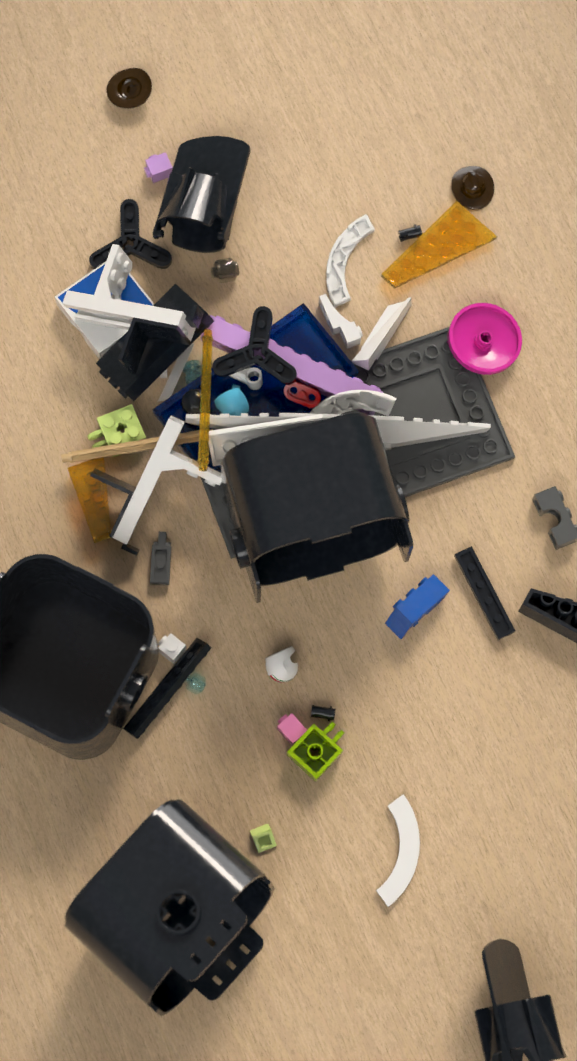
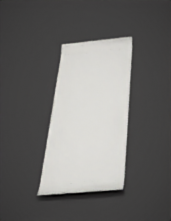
[157,343,194,402]

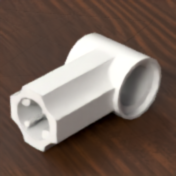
[229,367,263,390]

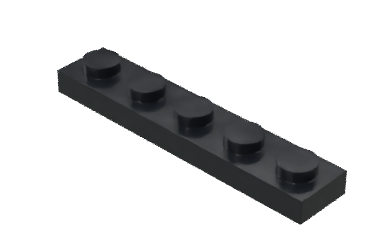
[454,546,516,641]

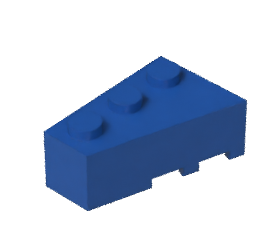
[385,574,450,639]

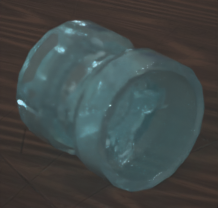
[183,360,204,385]

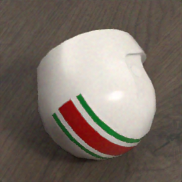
[265,646,298,683]

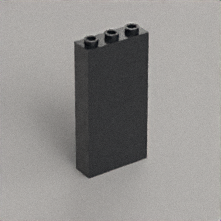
[96,283,214,402]

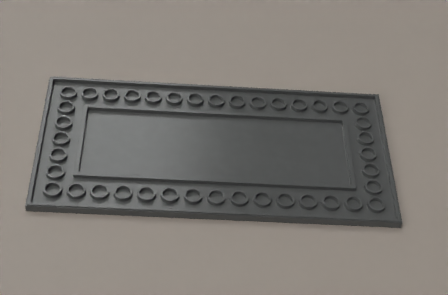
[180,327,515,559]

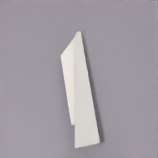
[352,297,412,371]

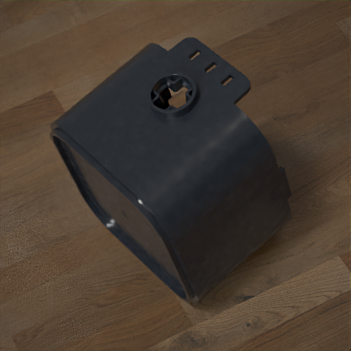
[221,413,414,603]
[0,554,159,760]
[65,799,275,1016]

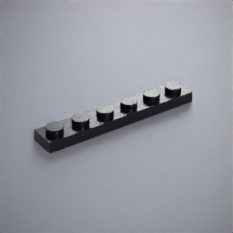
[123,638,211,739]

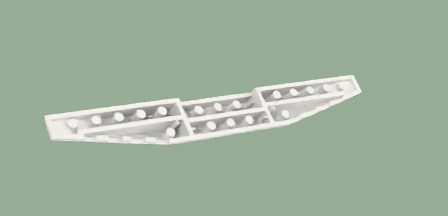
[185,413,491,450]

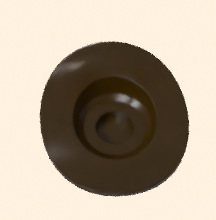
[106,68,152,109]
[451,166,494,210]

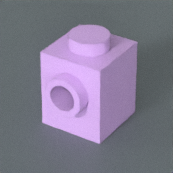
[144,152,173,183]

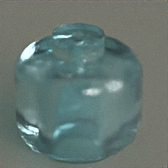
[185,673,206,694]

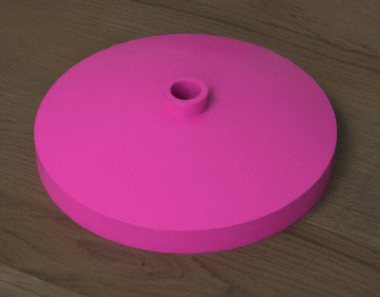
[448,303,522,375]

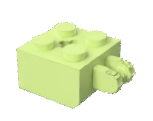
[87,404,146,457]

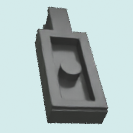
[150,531,172,585]

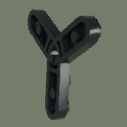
[89,199,172,270]
[212,306,297,385]

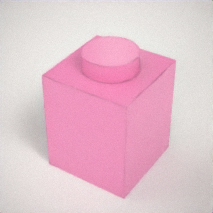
[277,713,307,746]

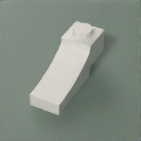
[318,294,363,349]

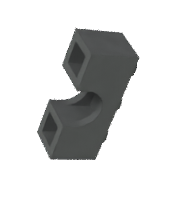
[532,486,577,550]

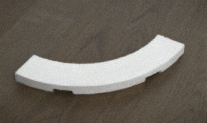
[326,214,375,308]
[309,390,397,416]
[376,794,420,907]

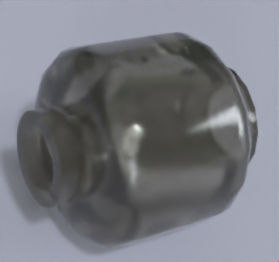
[211,258,239,283]

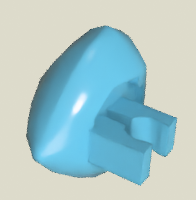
[214,384,249,416]

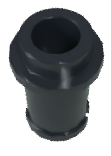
[398,224,422,242]
[311,705,336,722]

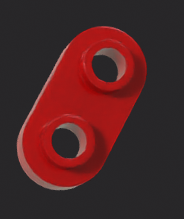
[284,381,321,408]

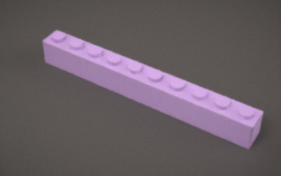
[201,315,383,416]

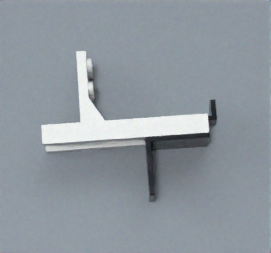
[62,244,203,375]
[90,415,222,556]

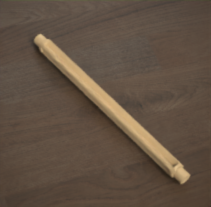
[61,429,213,463]

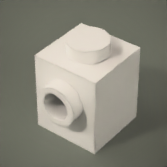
[158,633,187,664]

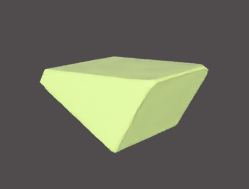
[250,824,277,853]

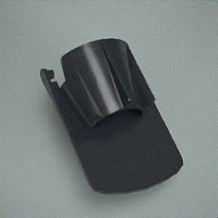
[153,136,251,253]
[474,939,567,1061]

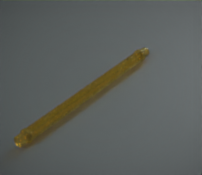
[197,329,213,472]

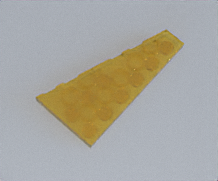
[381,201,497,289]

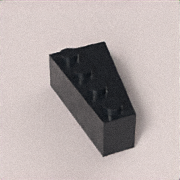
[518,588,577,643]

